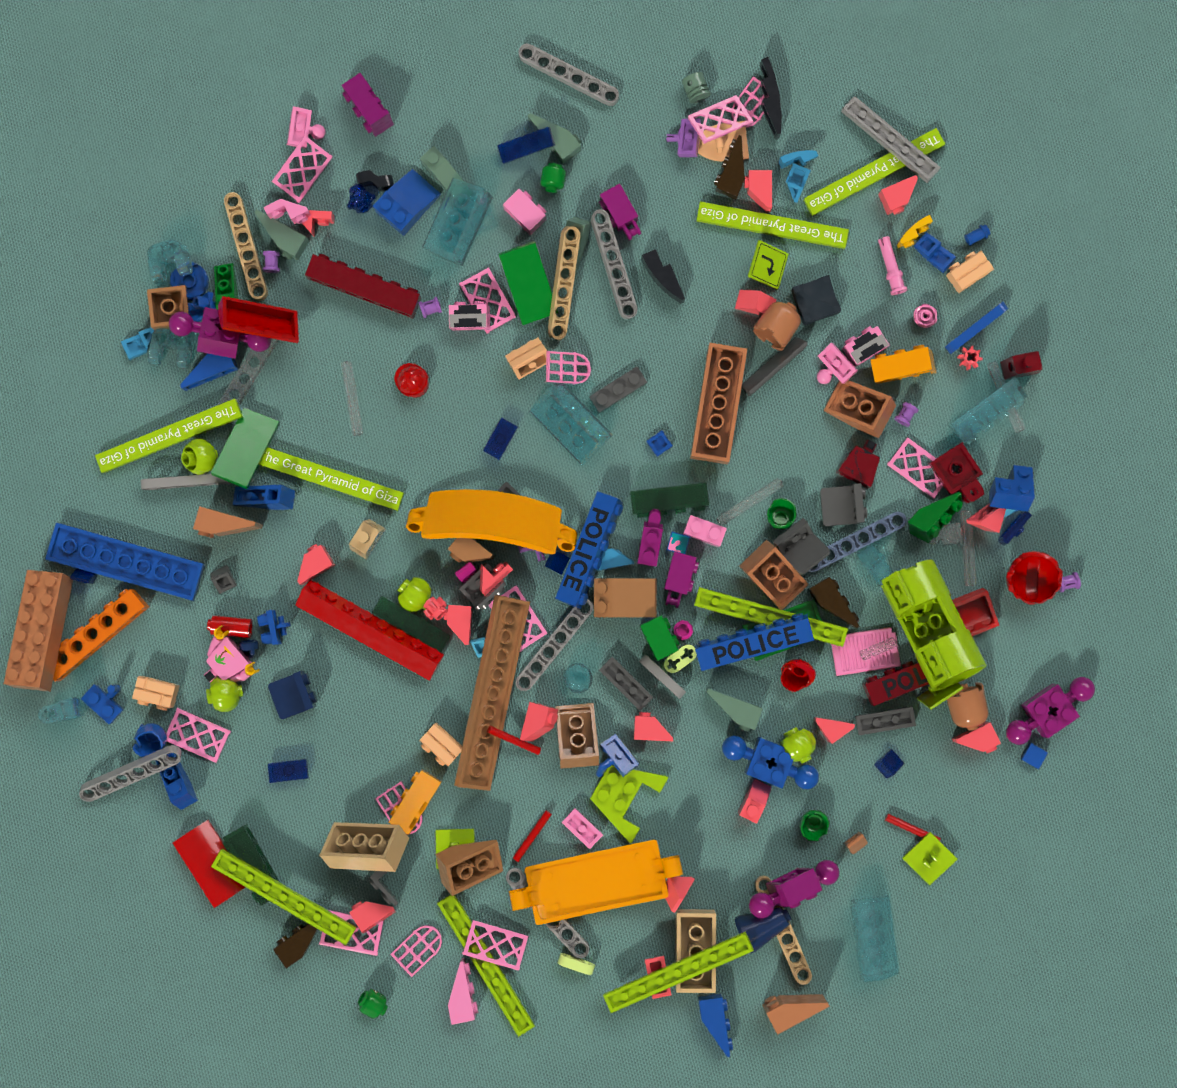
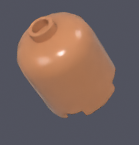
[753,302,801,351]
[947,682,989,731]

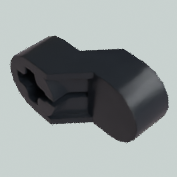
[356,170,394,192]

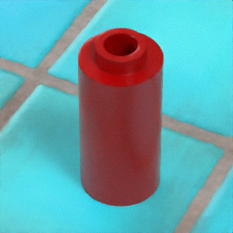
[207,616,253,638]

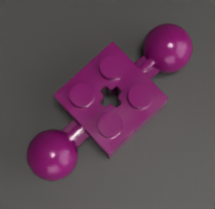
[169,307,272,359]
[1006,677,1095,745]
[749,860,840,918]

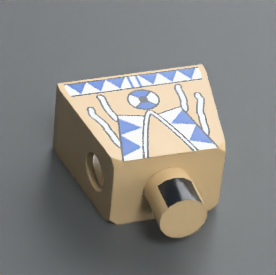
[349,519,386,560]

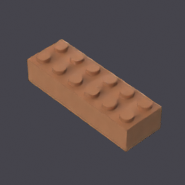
[690,343,747,465]
[3,570,73,692]

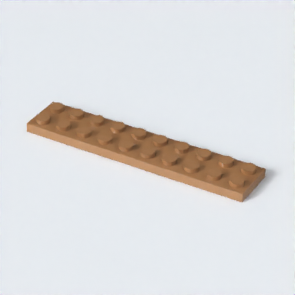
[454,595,530,791]

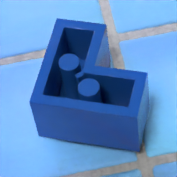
[989,465,1035,512]

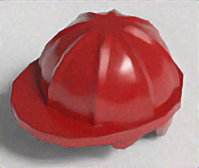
[394,363,429,398]
[781,659,816,692]

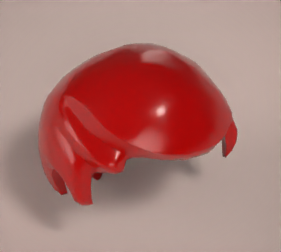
[1006,551,1063,605]

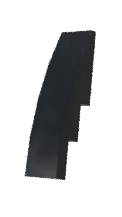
[759,57,782,140]

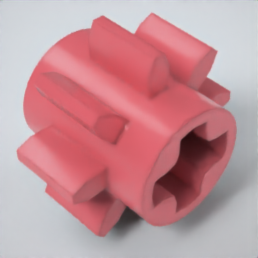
[957,346,983,370]
[423,597,447,620]

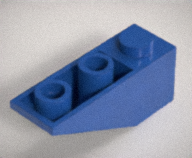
[155,753,198,810]
[698,993,733,1057]

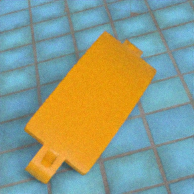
[405,489,577,554]
[509,840,683,925]

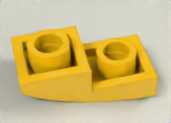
[897,215,933,248]

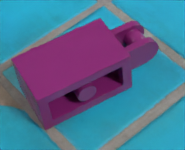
[598,183,641,240]
[637,509,663,567]
[664,552,699,608]

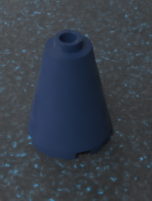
[735,907,792,954]

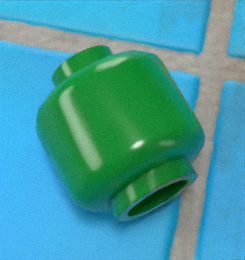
[540,163,566,193]
[357,989,388,1019]

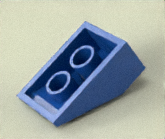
[373,169,441,236]

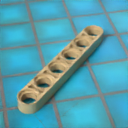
[224,192,268,301]
[548,226,580,340]
[755,875,812,985]

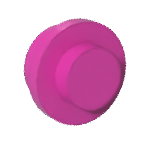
[673,621,693,640]

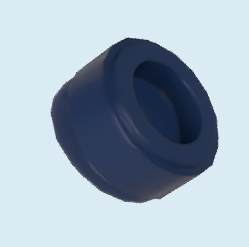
[239,640,259,658]

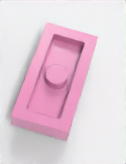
[562,808,603,849]

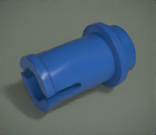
[964,225,990,246]

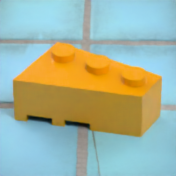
[871,345,936,384]
[388,769,442,835]

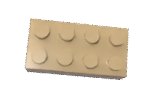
[319,822,409,872]
[675,909,716,993]

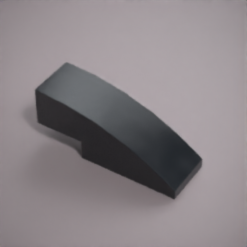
[641,249,685,304]

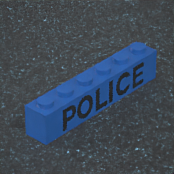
[555,491,623,609]
[695,613,814,671]

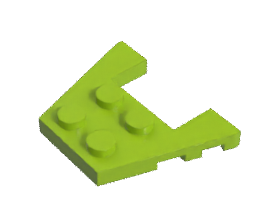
[590,765,668,844]

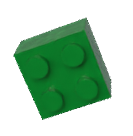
[640,615,680,661]

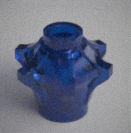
[347,184,376,213]

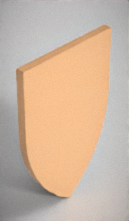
[698,121,749,162]

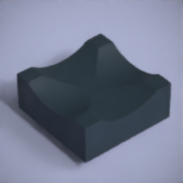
[791,275,841,326]

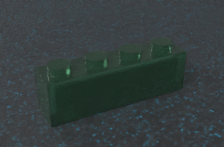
[630,482,709,518]
[223,824,280,905]

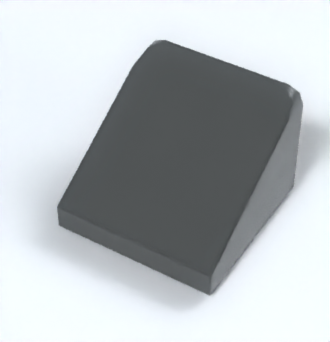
[210,565,237,594]

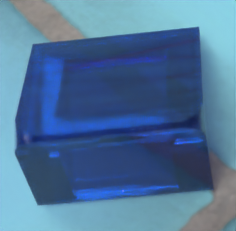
[544,551,570,575]
[70,568,97,584]
[874,749,904,778]

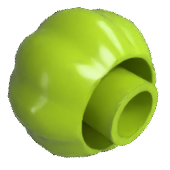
[181,439,218,475]
[397,577,431,612]
[206,676,243,712]
[780,727,816,764]

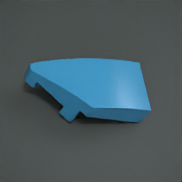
[778,150,818,169]
[786,163,811,203]
[121,327,155,360]
[597,548,634,571]

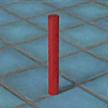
[487,725,541,755]
[512,810,552,862]
[885,813,941,841]

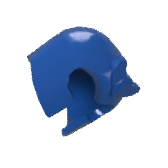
[133,723,167,757]

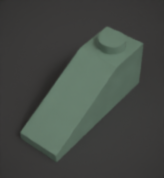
[528,113,581,164]
[420,146,474,206]
[254,209,309,260]
[561,217,591,279]
[705,688,763,732]

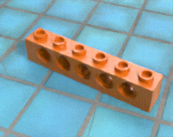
[53,589,149,682]

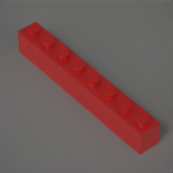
[295,580,444,681]

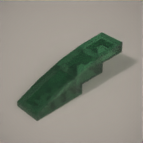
[372,596,451,652]

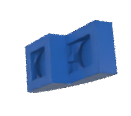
[914,232,956,273]

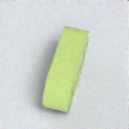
[664,645,697,673]
[557,953,595,975]

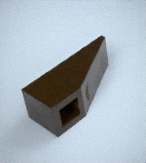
[714,135,745,200]
[808,577,860,628]
[273,924,318,969]

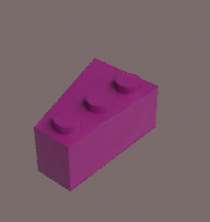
[341,73,394,137]

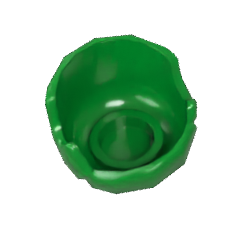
[767,498,796,530]
[799,810,829,842]

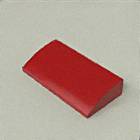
[218,296,299,343]
[952,588,999,636]
[172,820,245,908]

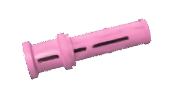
[878,236,908,295]

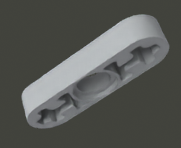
[639,654,686,699]

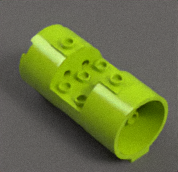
[881,559,987,691]

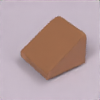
[844,832,868,854]

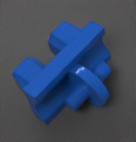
[188,292,216,322]
[257,610,291,645]

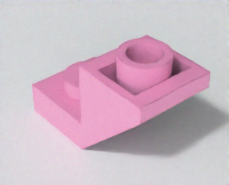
[263,199,311,224]

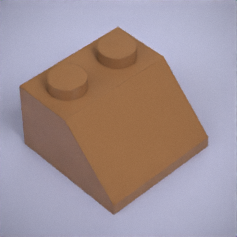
[147,285,189,332]
[448,538,495,563]

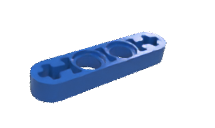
[945,302,1009,355]

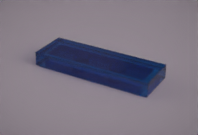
[497,127,556,164]

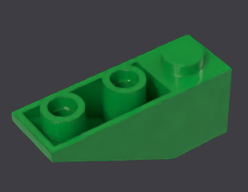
[214,263,239,310]
[908,492,963,543]

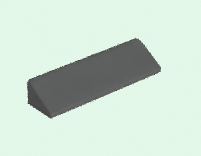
[741,337,808,396]

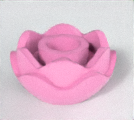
[913,304,937,328]

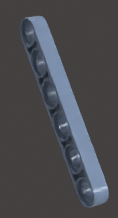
[809,512,907,572]

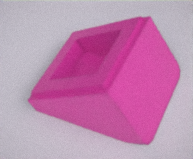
[455,562,477,583]

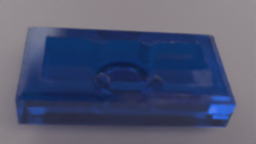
[483,417,518,460]
[998,511,1032,545]
[268,759,309,783]

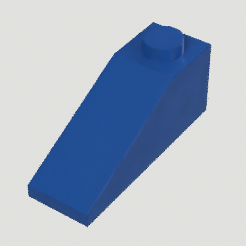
[180,353,239,391]
[233,485,295,510]

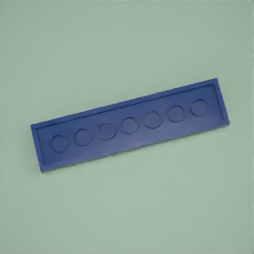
[45,523,205,601]

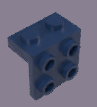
[268,671,317,719]

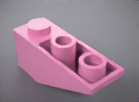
[448,958,478,1025]

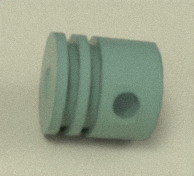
[682,72,711,103]

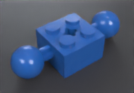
[722,736,819,789]

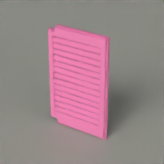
[831,627,901,676]

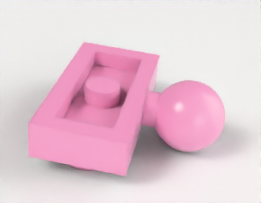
[287,106,326,149]
[817,343,858,384]

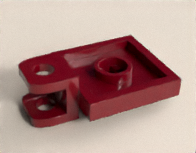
[929,442,984,503]

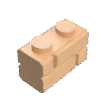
[946,251,994,293]
[505,337,551,380]
[132,676,180,711]
[419,722,462,766]

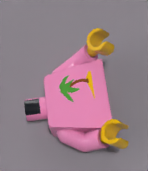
[204,625,260,683]

